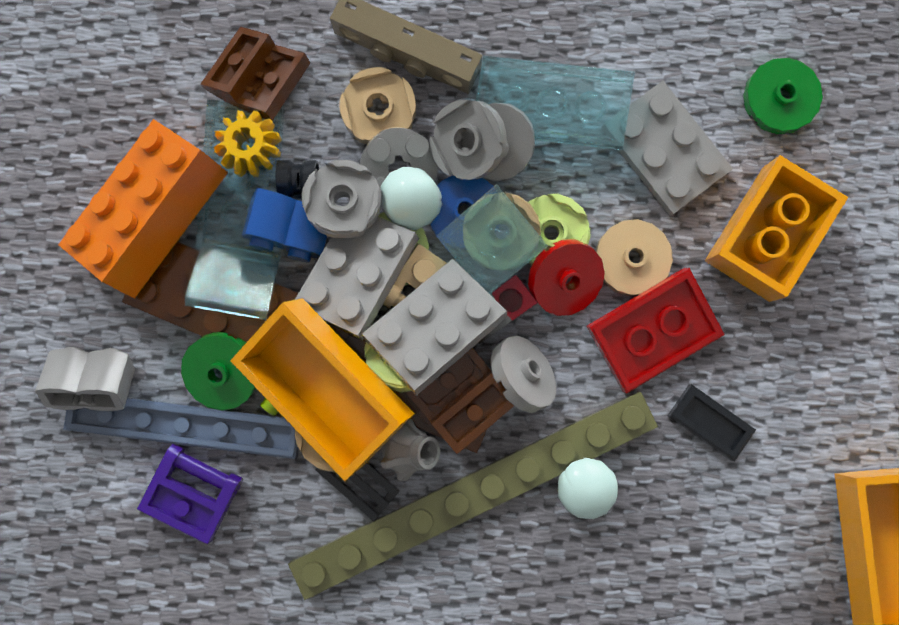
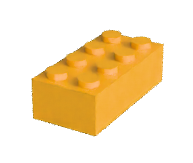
[230,298,415,481]
[834,468,899,625]

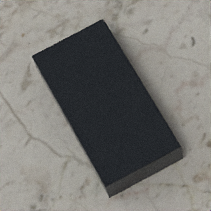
[667,384,756,462]

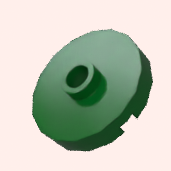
[743,58,823,134]
[181,332,256,411]

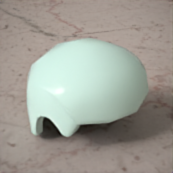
[380,167,442,231]
[558,458,618,519]

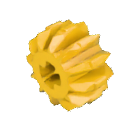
[214,110,282,177]

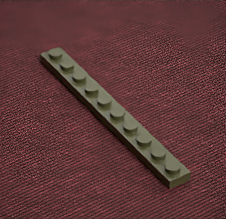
[288,391,658,600]

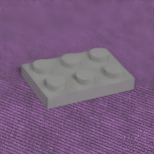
[601,81,733,216]
[295,217,419,341]
[362,259,507,396]

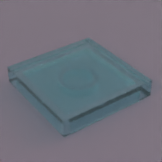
[436,184,548,294]
[185,238,281,320]

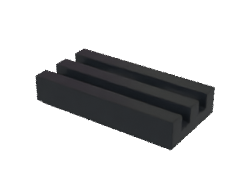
[315,462,400,522]

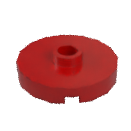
[528,239,605,316]

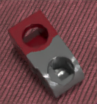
[478,275,537,344]

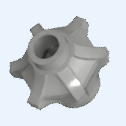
[381,419,440,481]

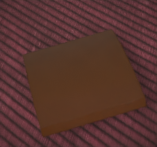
[200,27,310,121]
[406,348,514,454]

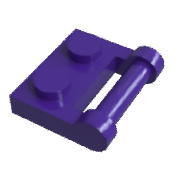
[137,444,243,544]

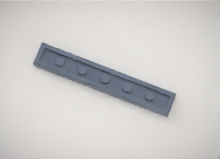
[63,398,299,459]

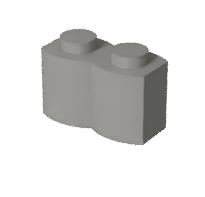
[35,347,135,411]

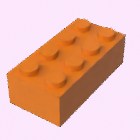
[58,119,228,299]

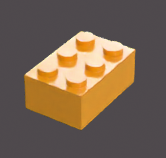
[705,155,848,302]

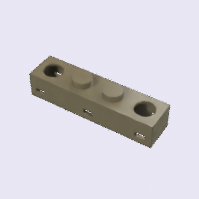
[330,0,482,94]

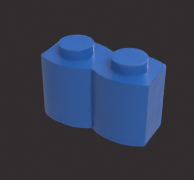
[241,188,327,263]

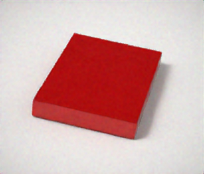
[586,268,725,394]

